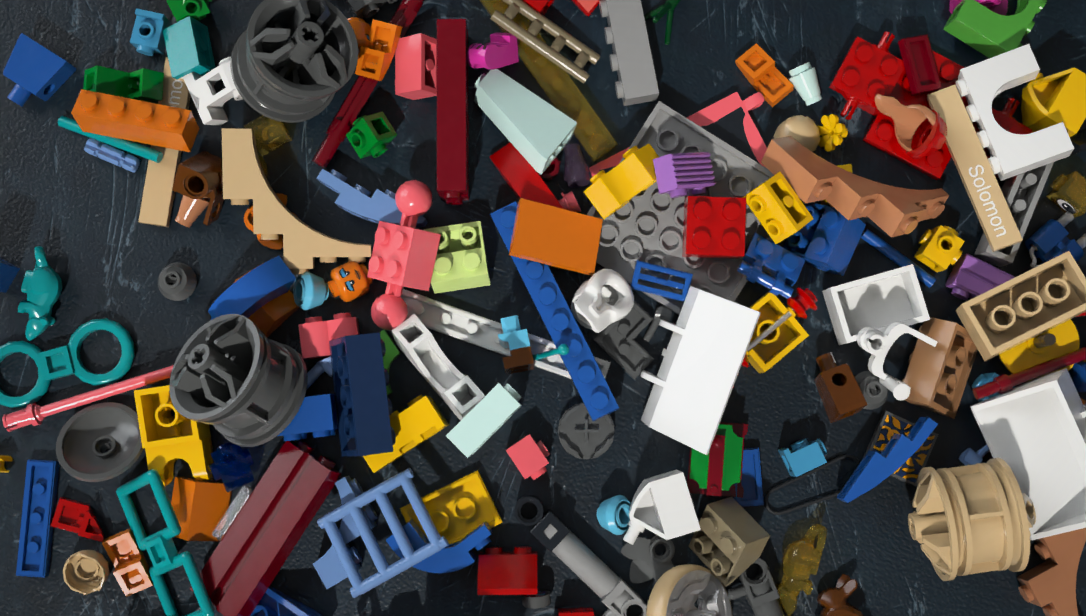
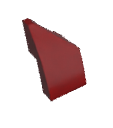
[51,497,105,542]

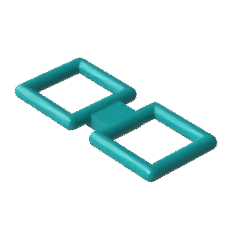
[116,469,215,616]

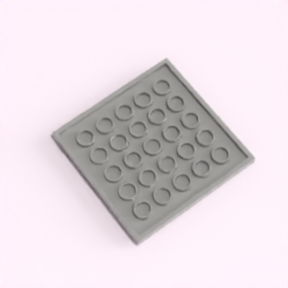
[587,101,774,315]

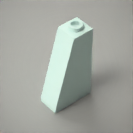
[474,69,577,175]

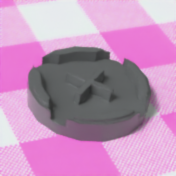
[558,403,615,460]

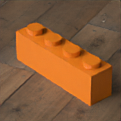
[71,89,199,152]

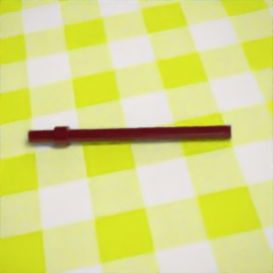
[973,347,1086,400]

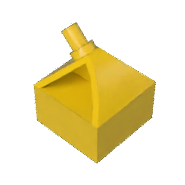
[1021,67,1086,137]

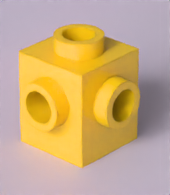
[914,225,965,273]

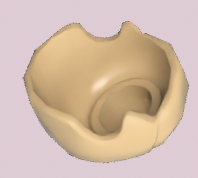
[774,115,820,152]
[63,550,109,595]

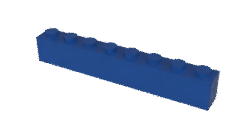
[490,201,619,422]

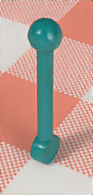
[532,344,569,361]

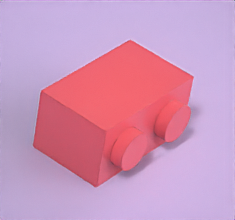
[395,33,437,100]

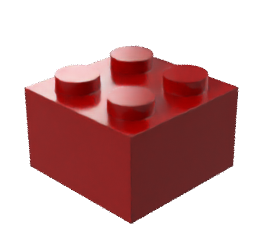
[682,196,746,259]

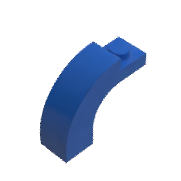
[208,256,296,320]
[386,519,493,573]

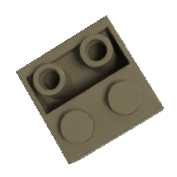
[689,497,770,586]

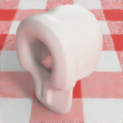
[571,269,634,333]

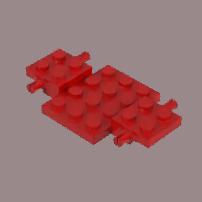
[829,31,1032,181]

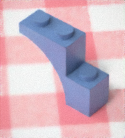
[313,476,378,589]

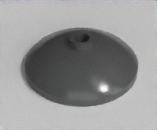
[56,402,143,482]

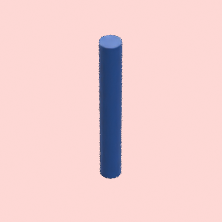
[861,229,936,288]

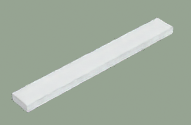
[401,289,611,379]

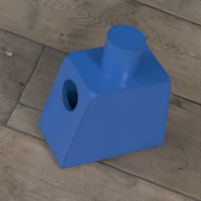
[3,33,76,107]

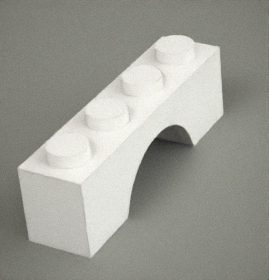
[391,314,485,421]

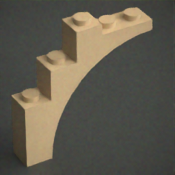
[222,128,372,274]

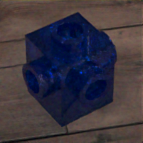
[209,443,254,492]

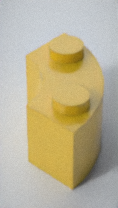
[584,143,659,219]

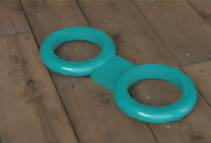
[0,318,135,408]

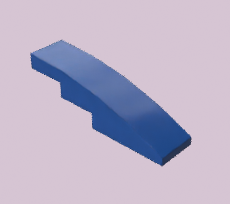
[836,417,938,503]

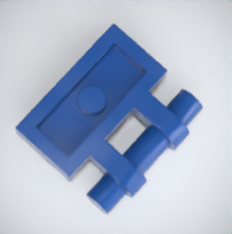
[737,233,805,299]

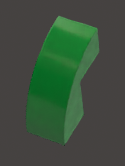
[83,65,164,103]

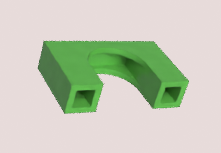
[943,0,1047,58]

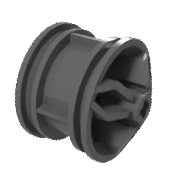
[230,0,358,123]
[169,314,308,447]

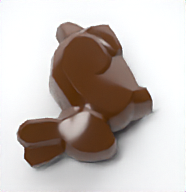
[817,574,863,616]

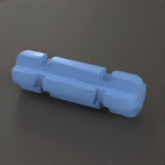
[84,138,140,172]

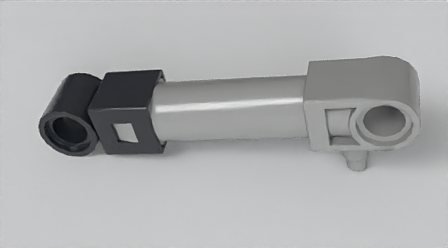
[514,495,647,616]

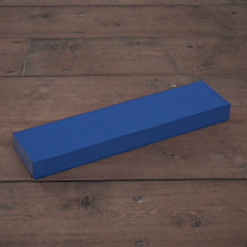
[16,459,59,578]

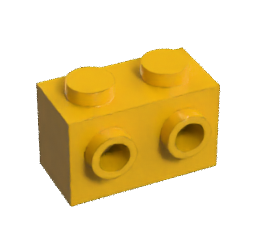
[742,171,814,244]

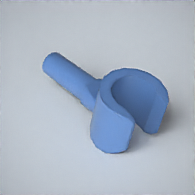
[959,445,990,466]

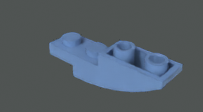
[317,169,428,228]

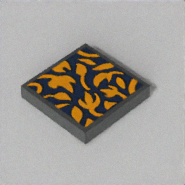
[863,411,939,487]

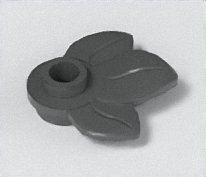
[621,535,675,583]

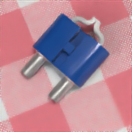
[1025,212,1086,268]

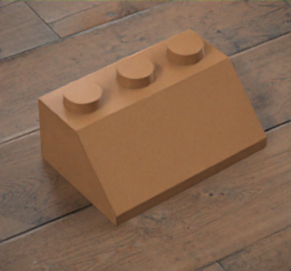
[902,317,978,419]

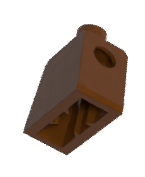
[815,352,868,423]

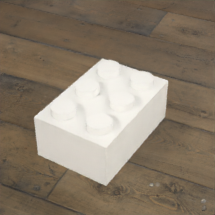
[822,264,930,345]

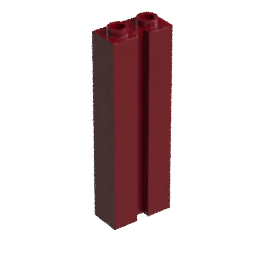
[437,19,469,205]
[190,440,342,616]

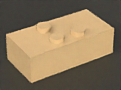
[955,251,1086,361]

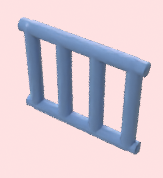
[317,468,449,598]

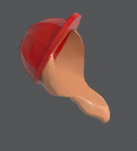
[875,93,947,159]

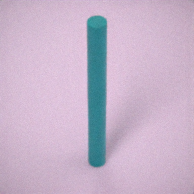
[58,116,163,163]

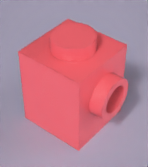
[506,434,550,480]

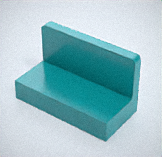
[163,16,216,79]

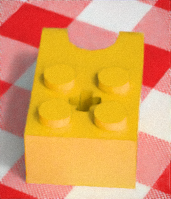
[134,385,215,487]

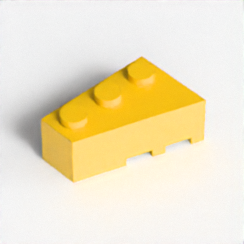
[363,394,449,473]

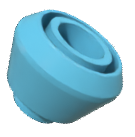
[293,271,329,310]
[597,495,631,535]

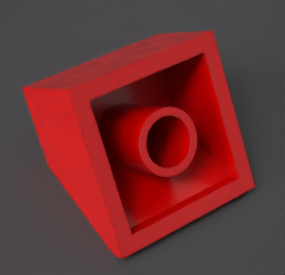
[477,546,537,595]

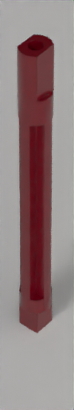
[312,0,423,168]

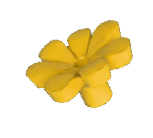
[817,114,848,152]

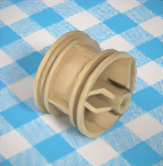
[908,458,1036,581]

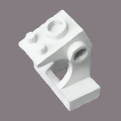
[183,57,243,126]

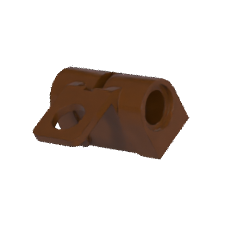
[172,151,224,226]

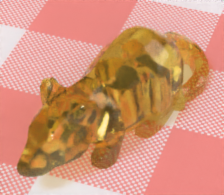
[775,524,827,616]

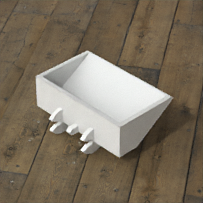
[640,286,761,455]
[970,368,1086,540]

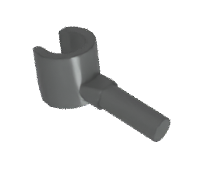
[643,305,672,342]

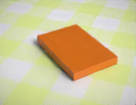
[509,198,603,275]

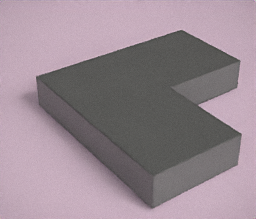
[593,301,654,379]

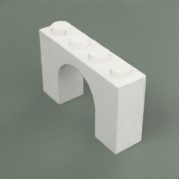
[956,44,1074,181]

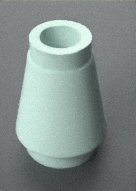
[789,62,822,106]

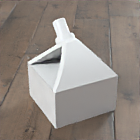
[623,469,701,545]

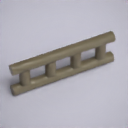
[490,0,601,84]

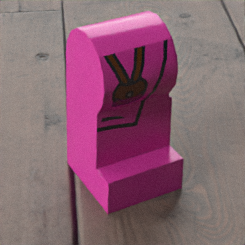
[467,33,519,70]

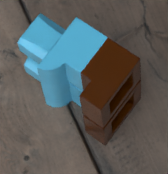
[498,315,534,375]

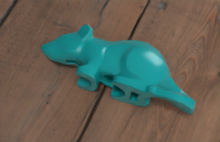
[18,246,62,341]

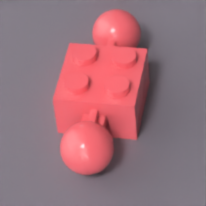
[367,180,441,330]

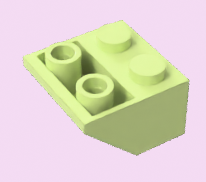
[424,221,490,294]

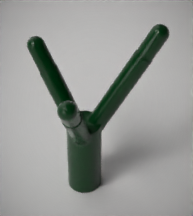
[644,0,681,45]

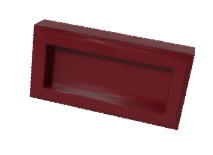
[898,34,942,96]

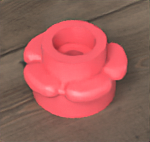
[558,191,581,213]

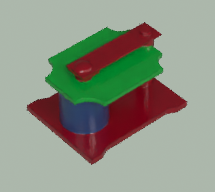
[686,422,748,498]

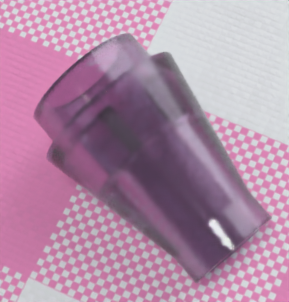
[564,144,592,188]

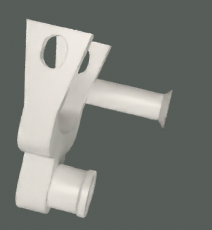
[857,321,938,401]

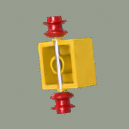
[737,287,818,376]

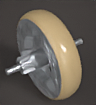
[646,564,733,616]

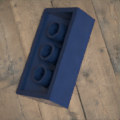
[329,333,396,456]

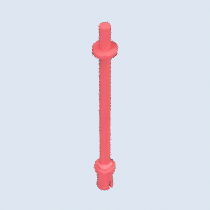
[2,365,174,432]

